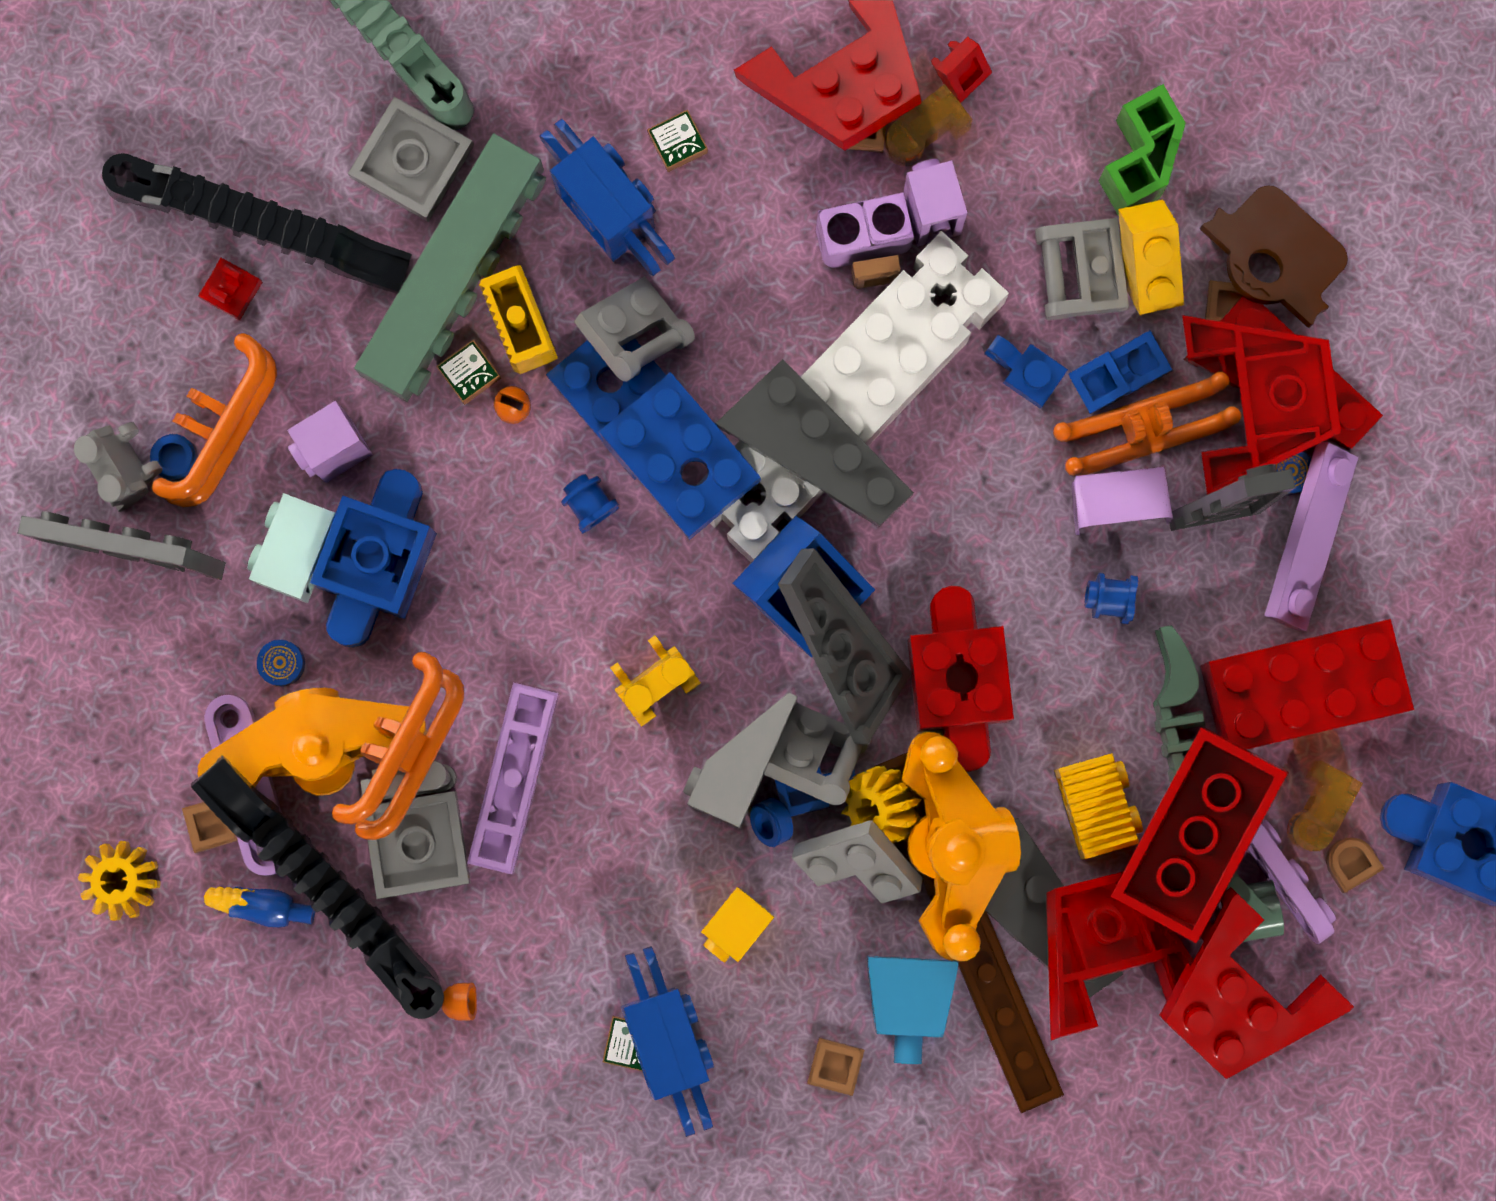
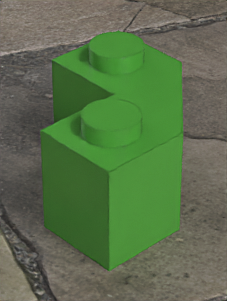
[1098,84,1186,216]

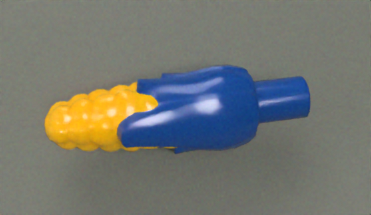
[204,887,315,928]

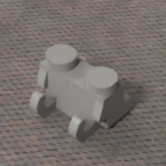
[74,422,163,512]

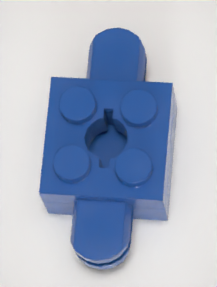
[539,119,675,276]
[310,469,437,648]
[1380,782,1496,906]
[621,946,714,1137]

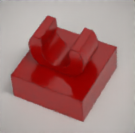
[931,37,992,103]
[198,257,263,321]

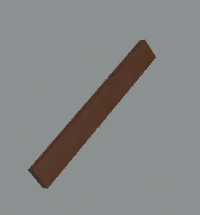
[874,752,1064,1113]

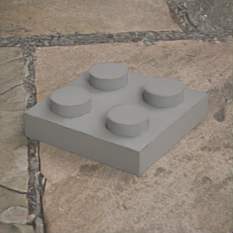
[348,97,474,222]
[366,791,471,899]

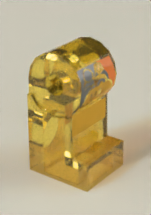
[885,84,973,166]
[1287,760,1363,851]

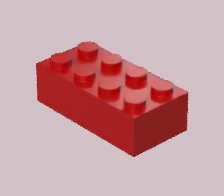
[1200,619,1414,750]
[1110,727,1289,943]

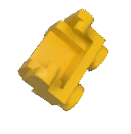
[610,635,701,727]

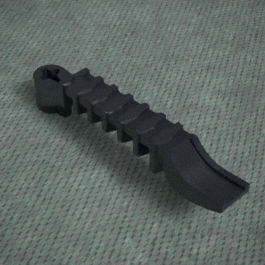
[102,153,412,294]
[191,755,444,1019]

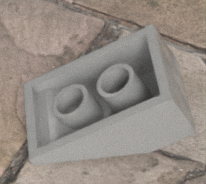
[683,693,798,829]

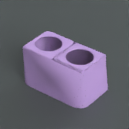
[816,192,914,268]
[1071,467,1173,535]

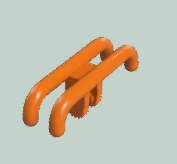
[152,333,277,507]
[1053,372,1241,477]
[332,652,464,840]

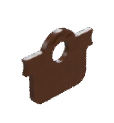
[1200,185,1348,328]

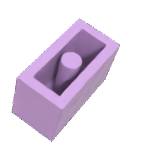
[903,159,967,247]
[287,401,373,483]

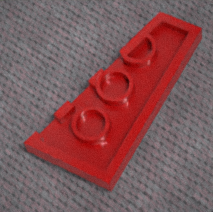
[1183,296,1383,450]

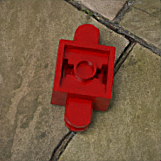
[907,585,1014,772]

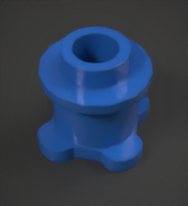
[561,474,619,534]
[1084,573,1138,624]

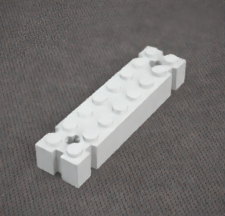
[697,231,1009,563]

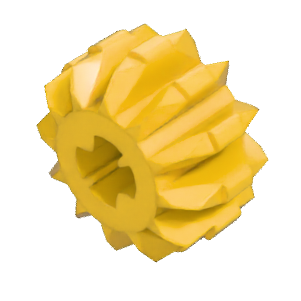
[841,766,922,844]
[78,841,161,921]

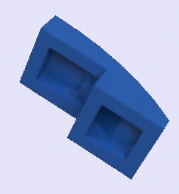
[1068,330,1173,414]

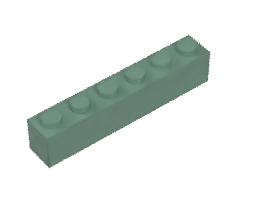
[354,133,546,402]

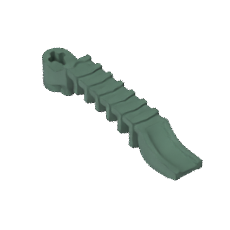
[329,0,474,130]
[1153,625,1284,942]

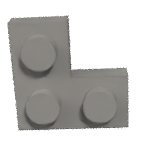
[792,820,923,904]

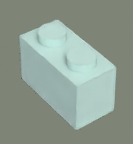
[247,493,336,603]

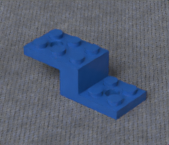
[546,339,761,540]

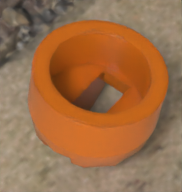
[494,386,531,424]
[441,983,477,1021]

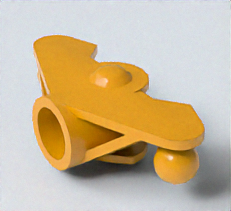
[197,687,427,796]
[901,732,1021,961]

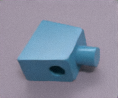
[867,956,958,1064]

